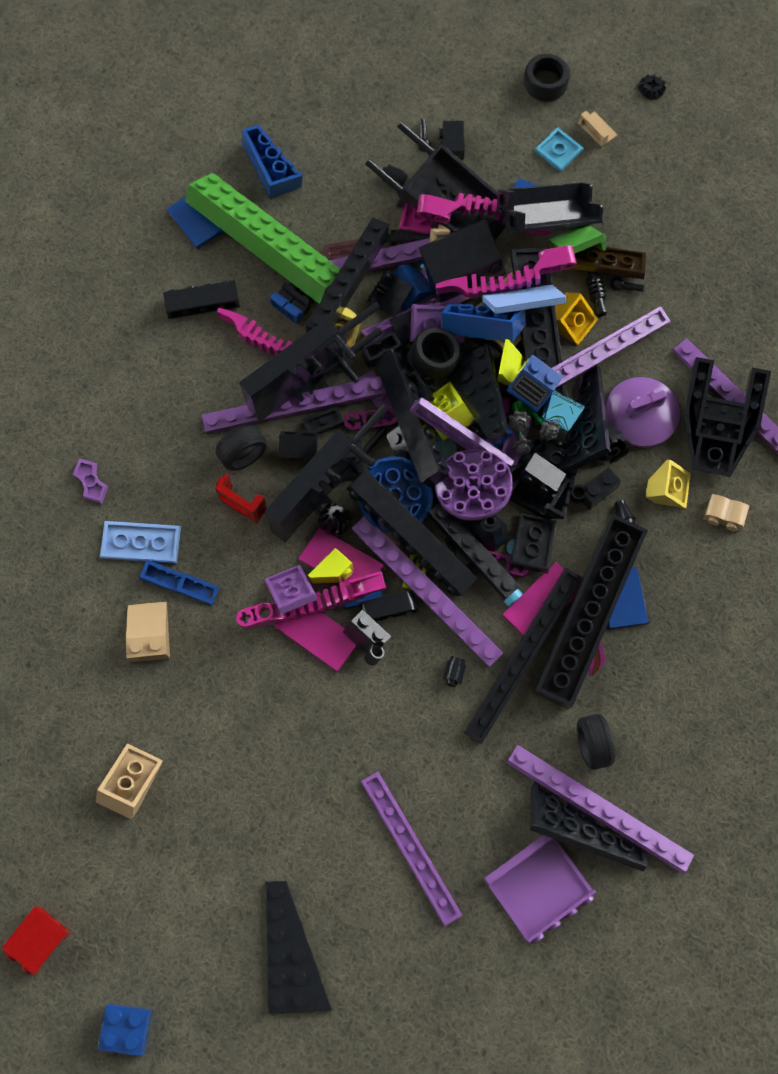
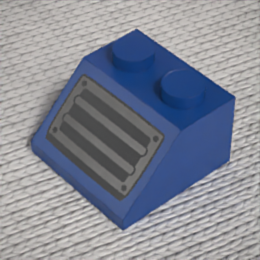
[506,354,563,413]

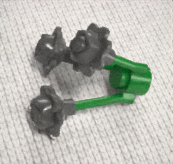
[508,401,560,455]

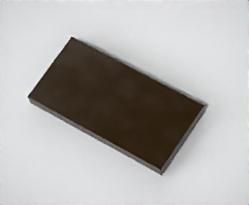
[572,246,646,280]

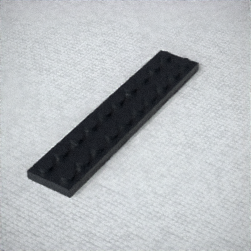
[510,248,567,428]

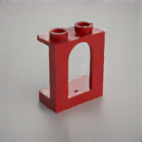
[215,473,267,524]

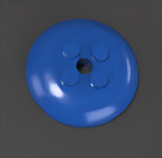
[358,456,433,533]

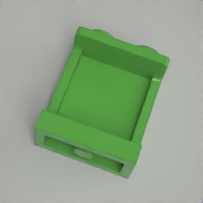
[549,225,606,254]

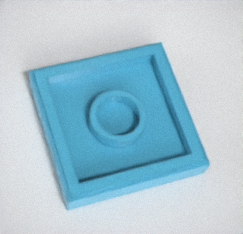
[534,127,584,172]

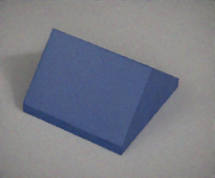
[392,265,432,311]

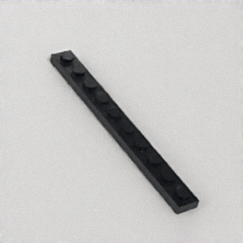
[464,567,582,744]

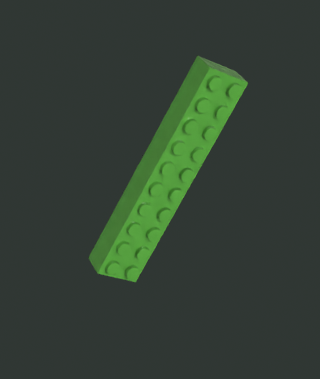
[185,173,340,303]

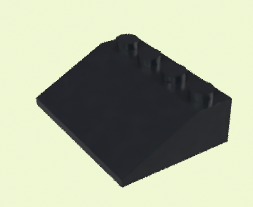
[418,219,506,303]

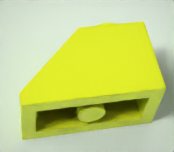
[308,548,354,584]

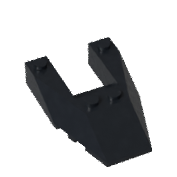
[684,357,771,477]

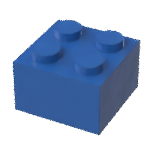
[98,1003,153,1056]

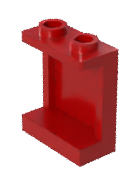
[2,906,71,975]

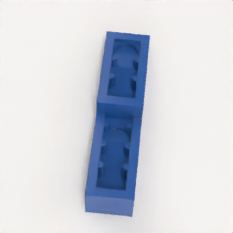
[139,560,220,605]

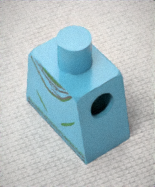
[541,391,585,434]

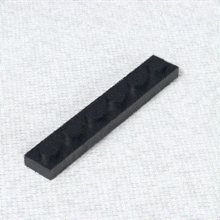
[427,503,520,600]

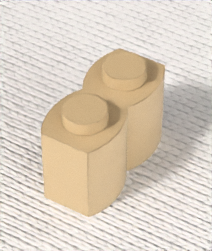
[704,494,749,531]

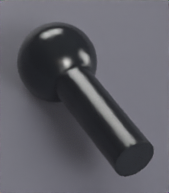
[417,119,431,152]
[610,277,645,292]

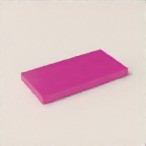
[299,528,384,598]
[502,562,579,635]
[275,611,357,672]

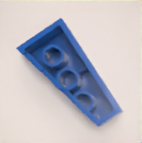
[242,125,303,198]
[442,304,525,343]

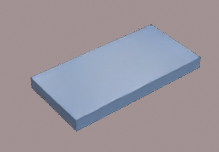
[483,285,567,314]
[100,521,181,564]

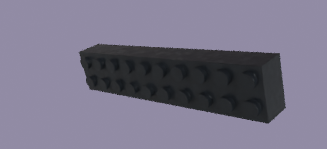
[532,514,648,709]

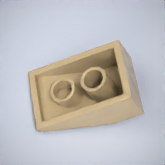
[126,602,170,663]
[96,743,163,820]

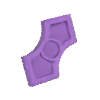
[73,458,109,504]

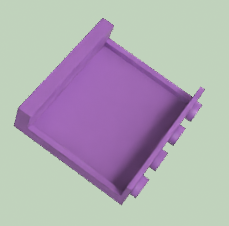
[483,835,596,943]

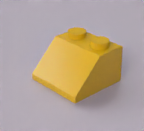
[555,292,598,346]

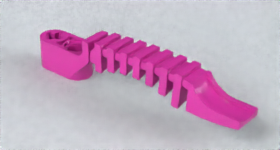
[416,193,552,236]
[436,245,577,300]
[217,308,344,356]
[236,571,387,630]

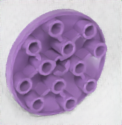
[605,377,680,448]
[435,449,513,520]

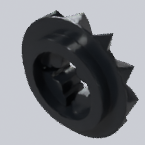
[638,74,666,99]

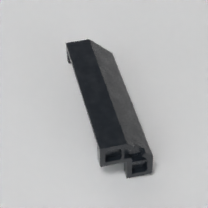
[497,182,603,232]

